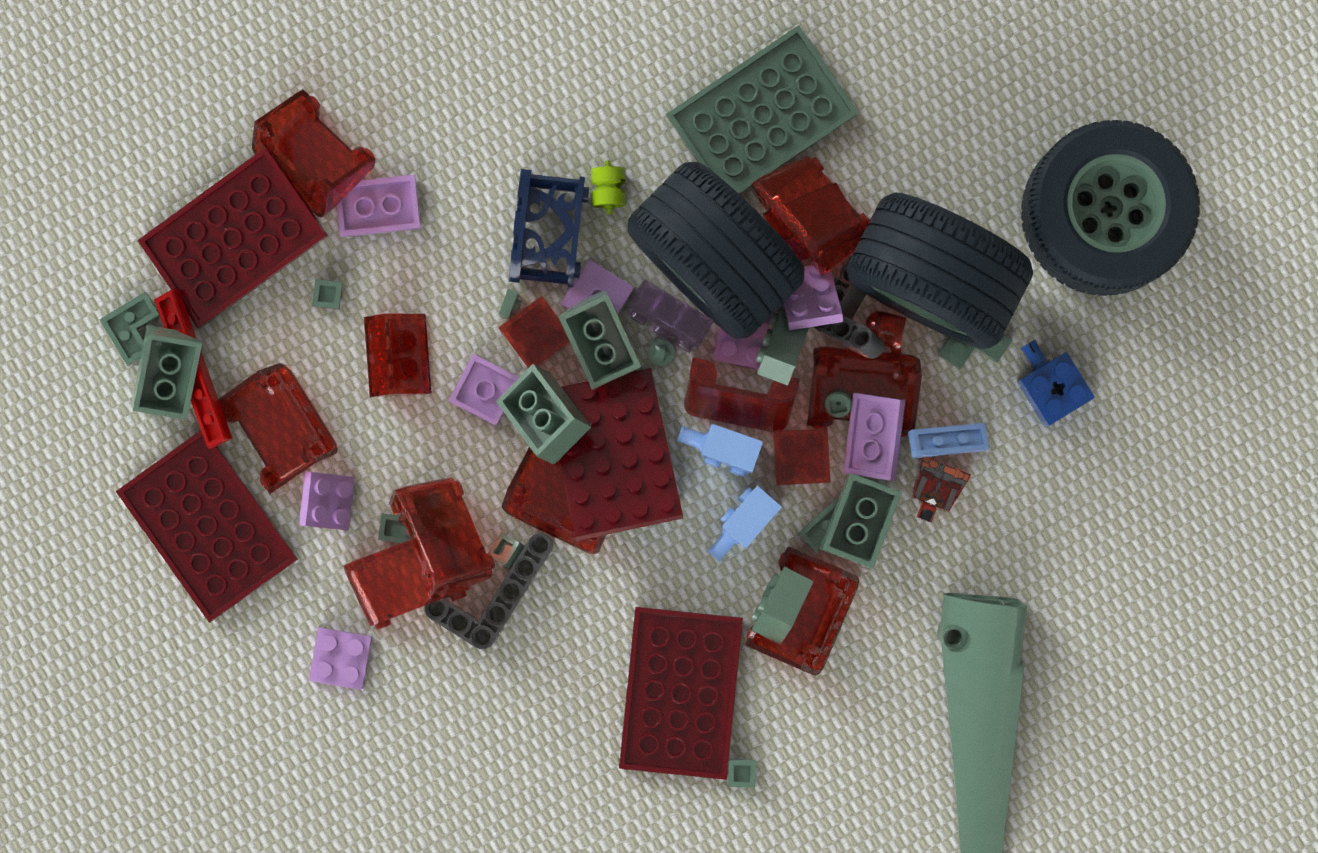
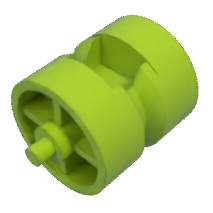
[591,160,627,214]

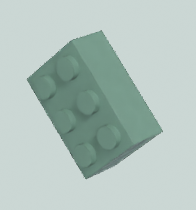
[496,364,591,464]
[819,473,902,569]

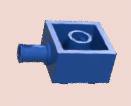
[1017,340,1095,427]

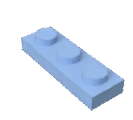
[908,423,990,458]

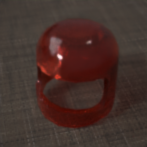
[864,310,906,357]

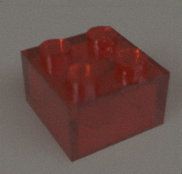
[498,296,571,368]
[772,428,831,486]

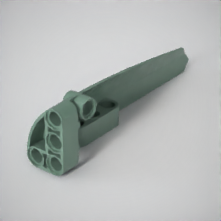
[937,593,1027,853]

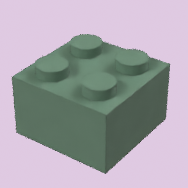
[751,567,814,645]

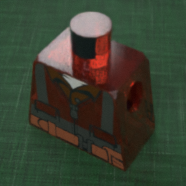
[912,457,971,523]

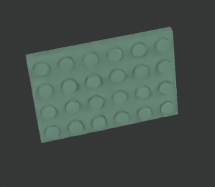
[666,25,859,194]

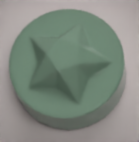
[648,339,675,367]
[825,389,852,418]

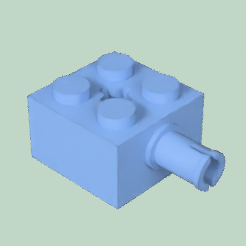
[677,424,763,477]
[707,486,782,562]

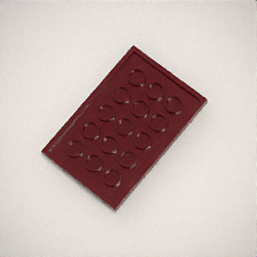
[137,147,329,329]
[560,368,683,541]
[116,430,298,623]
[619,607,743,780]

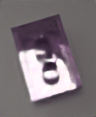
[628,279,714,354]

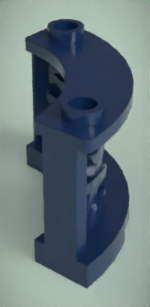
[509,169,589,287]

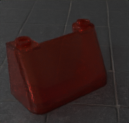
[252,89,376,218]
[751,156,870,276]
[807,347,922,437]
[684,357,800,433]
[219,363,338,494]
[502,447,607,554]
[389,477,495,601]
[343,528,472,630]
[745,546,859,676]

